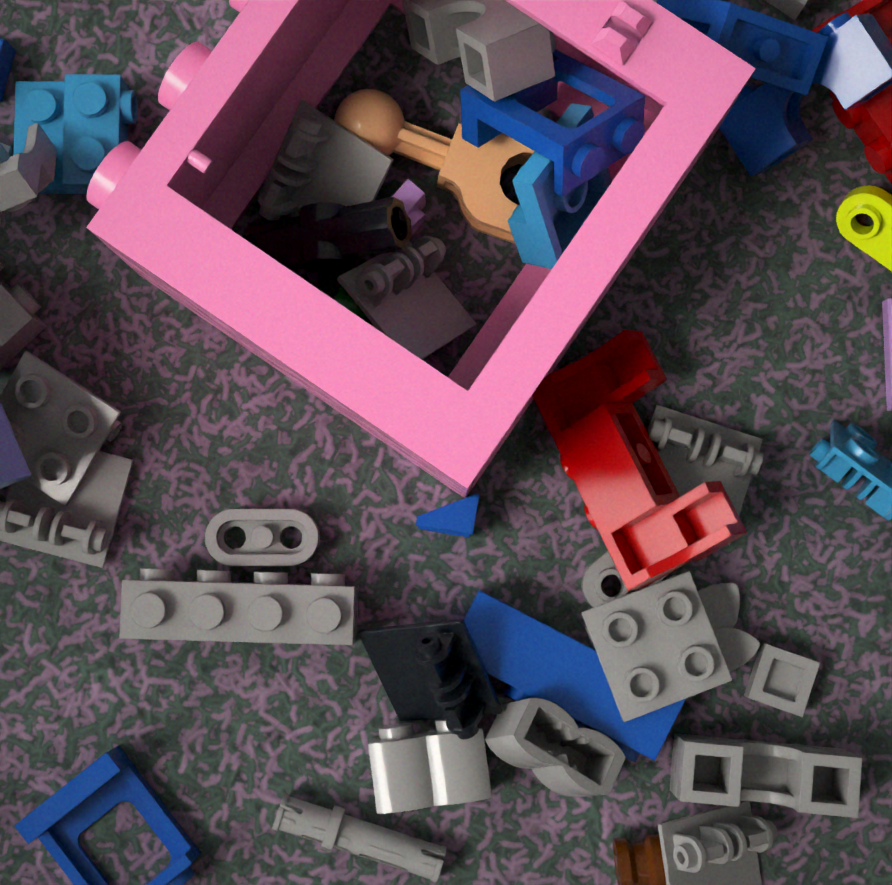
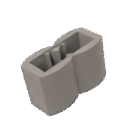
[485,698,626,797]
[368,718,492,814]

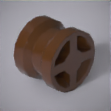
[612,833,666,885]

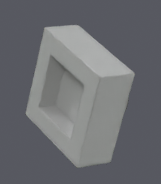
[744,642,820,717]

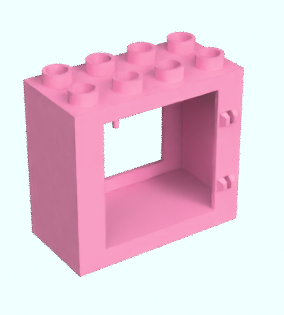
[86,0,756,498]

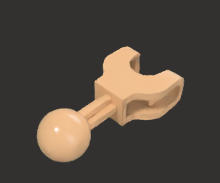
[334,89,534,244]

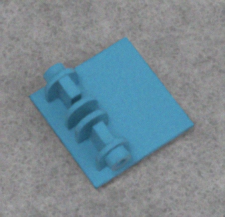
[809,420,892,521]

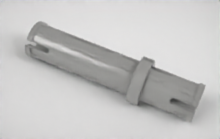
[272,793,447,883]

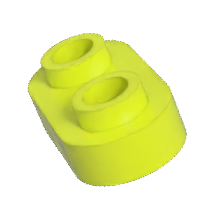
[836,185,892,271]

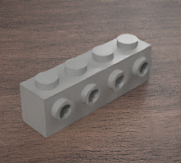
[119,568,359,645]

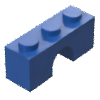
[719,12,892,176]

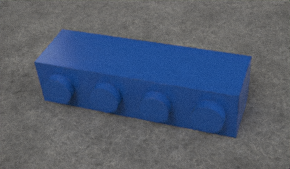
[463,589,686,762]

